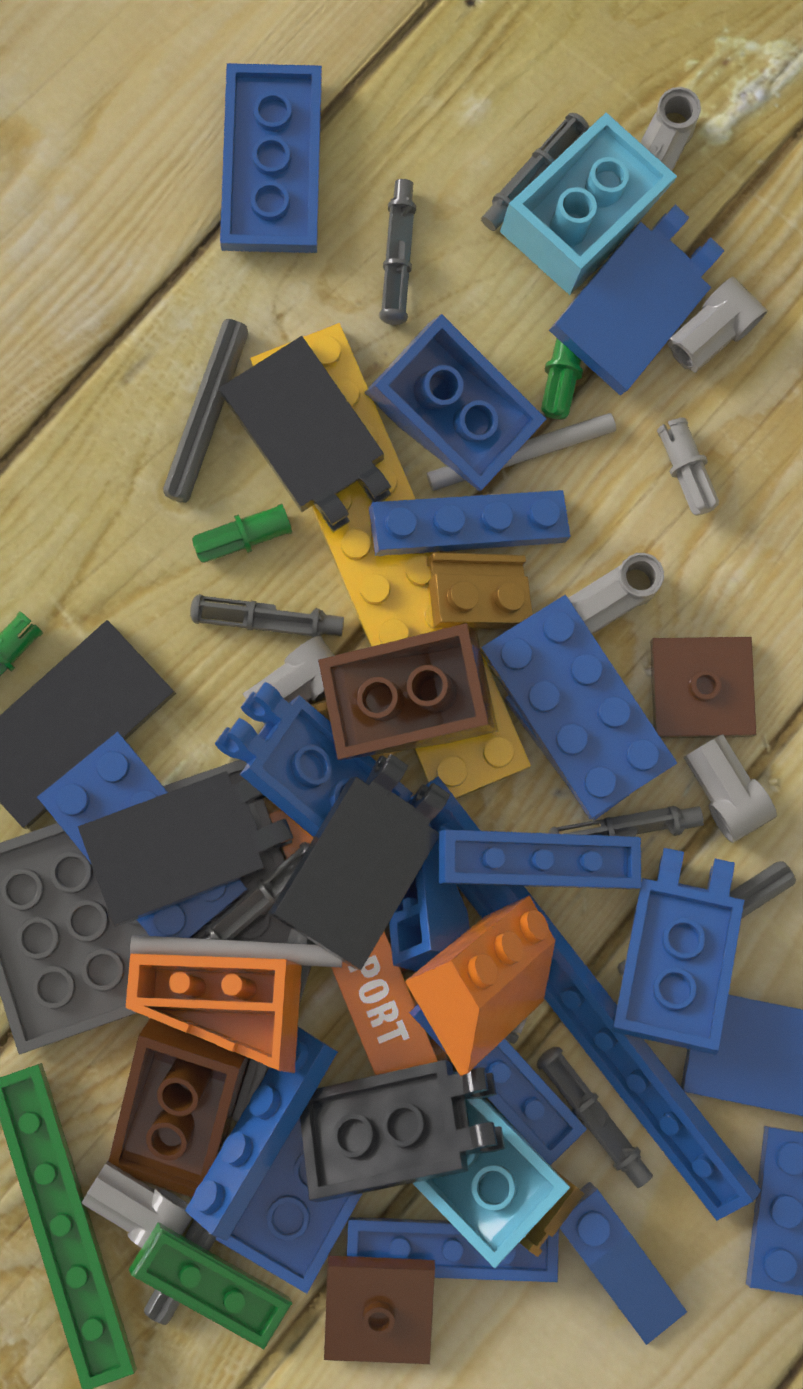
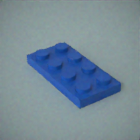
[220,63,322,253]
[481,594,677,819]
[37,731,248,938]

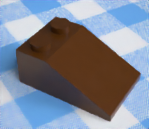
[318,623,498,761]
[108,1018,250,1197]

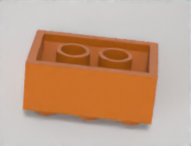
[405,896,556,1076]

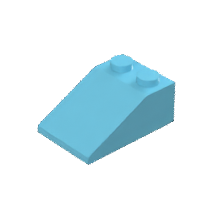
[500,113,677,295]
[413,1071,570,1268]

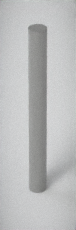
[427,413,616,491]
[130,935,342,968]

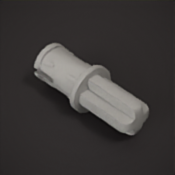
[657,418,719,516]

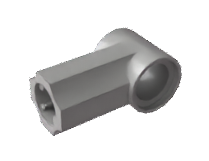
[640,87,701,171]
[667,276,768,373]
[568,553,664,635]
[243,636,335,725]
[683,734,777,843]
[82,1161,192,1248]

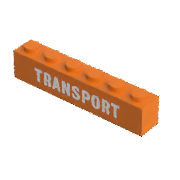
[269,809,449,1075]

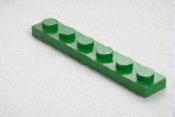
[0,1063,137,1389]

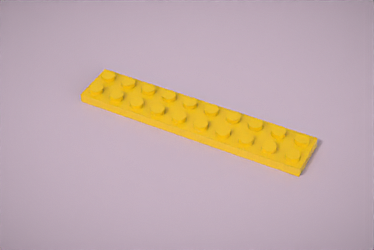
[250,323,531,799]

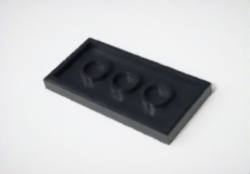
[0,620,176,830]

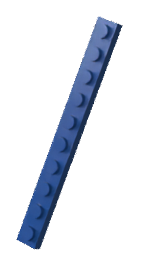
[408,776,761,1221]

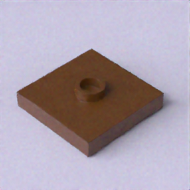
[650,637,757,739]
[324,1256,435,1364]

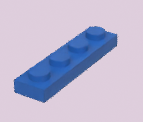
[369,490,571,556]
[439,830,642,890]
[409,1004,587,1166]
[185,1027,338,1241]
[347,1217,559,1282]

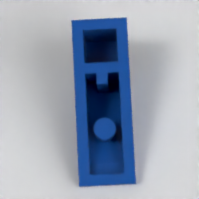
[389,823,470,971]
[560,1182,687,1345]

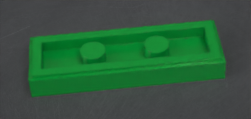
[129,1222,292,1349]

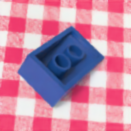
[364,314,546,491]

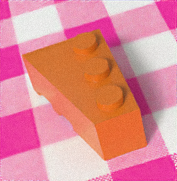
[126,954,302,1073]

